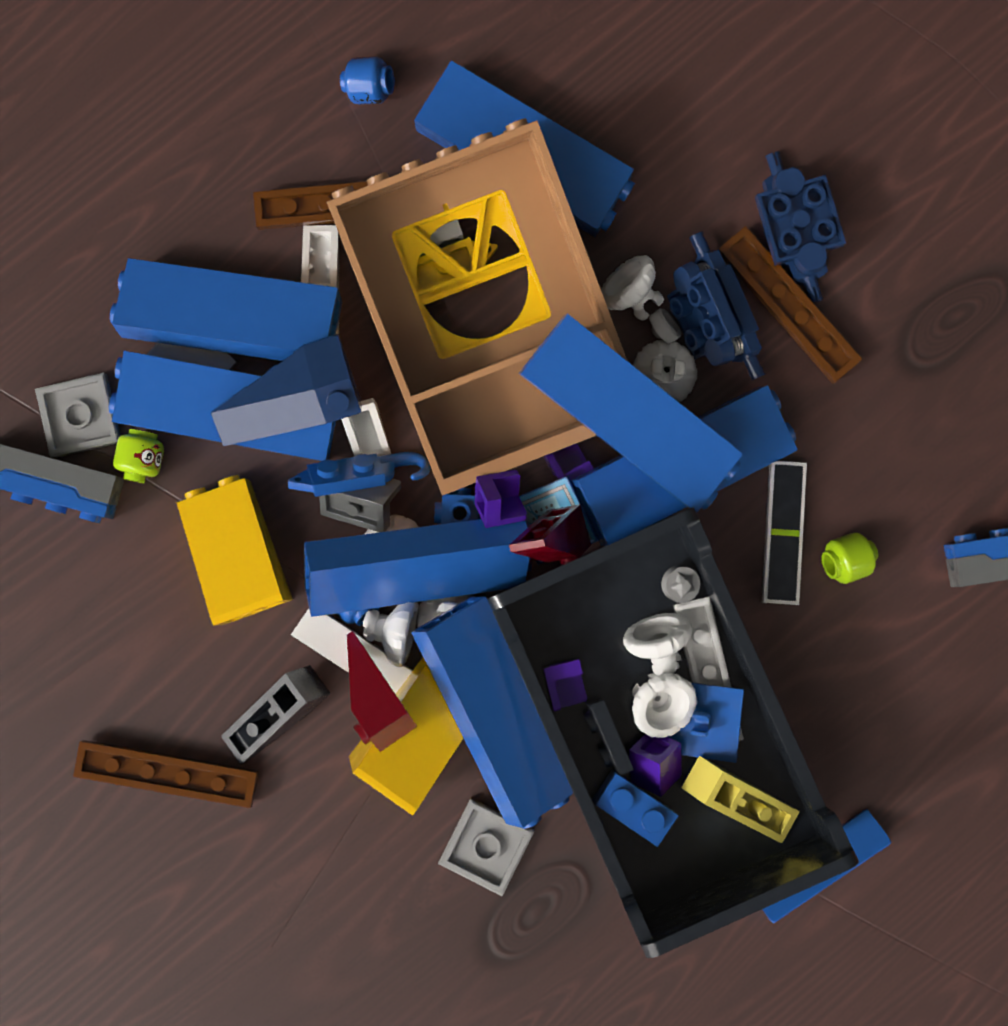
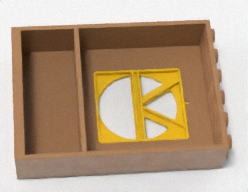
[327,118,627,496]

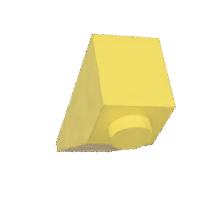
[681,756,800,843]

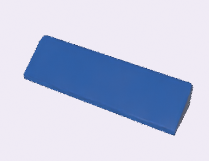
[762,809,892,923]

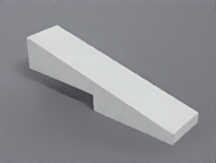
[301,225,339,334]
[291,609,413,694]

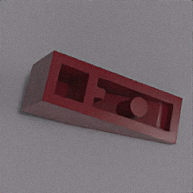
[509,504,591,564]
[347,631,417,752]

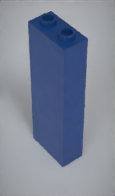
[414,60,635,237]
[110,258,343,361]
[518,314,743,513]
[109,351,336,461]
[571,385,798,546]
[304,519,532,617]
[411,597,573,829]

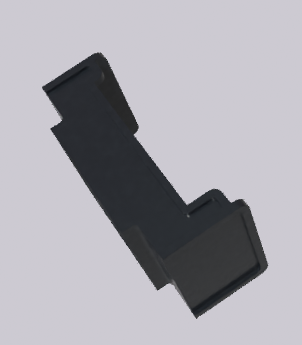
[487,507,859,958]

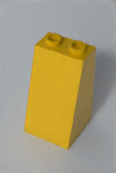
[177,475,293,626]
[349,658,463,816]

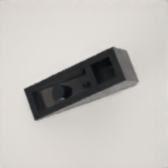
[221,665,331,765]

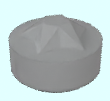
[649,308,681,344]
[661,565,700,603]

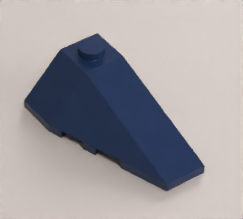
[211,334,362,446]

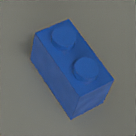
[592,769,678,847]

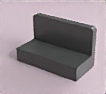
[319,478,401,532]

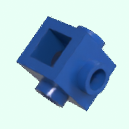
[434,488,481,524]

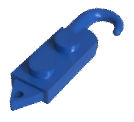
[288,452,431,497]

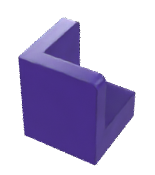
[543,443,593,480]
[474,470,527,528]
[542,658,587,712]
[629,734,682,797]

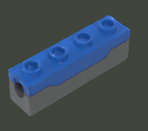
[0,444,124,523]
[943,528,1008,587]

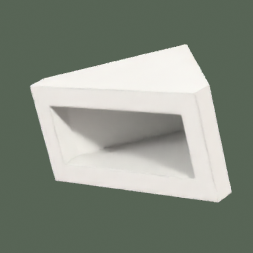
[341,398,391,456]

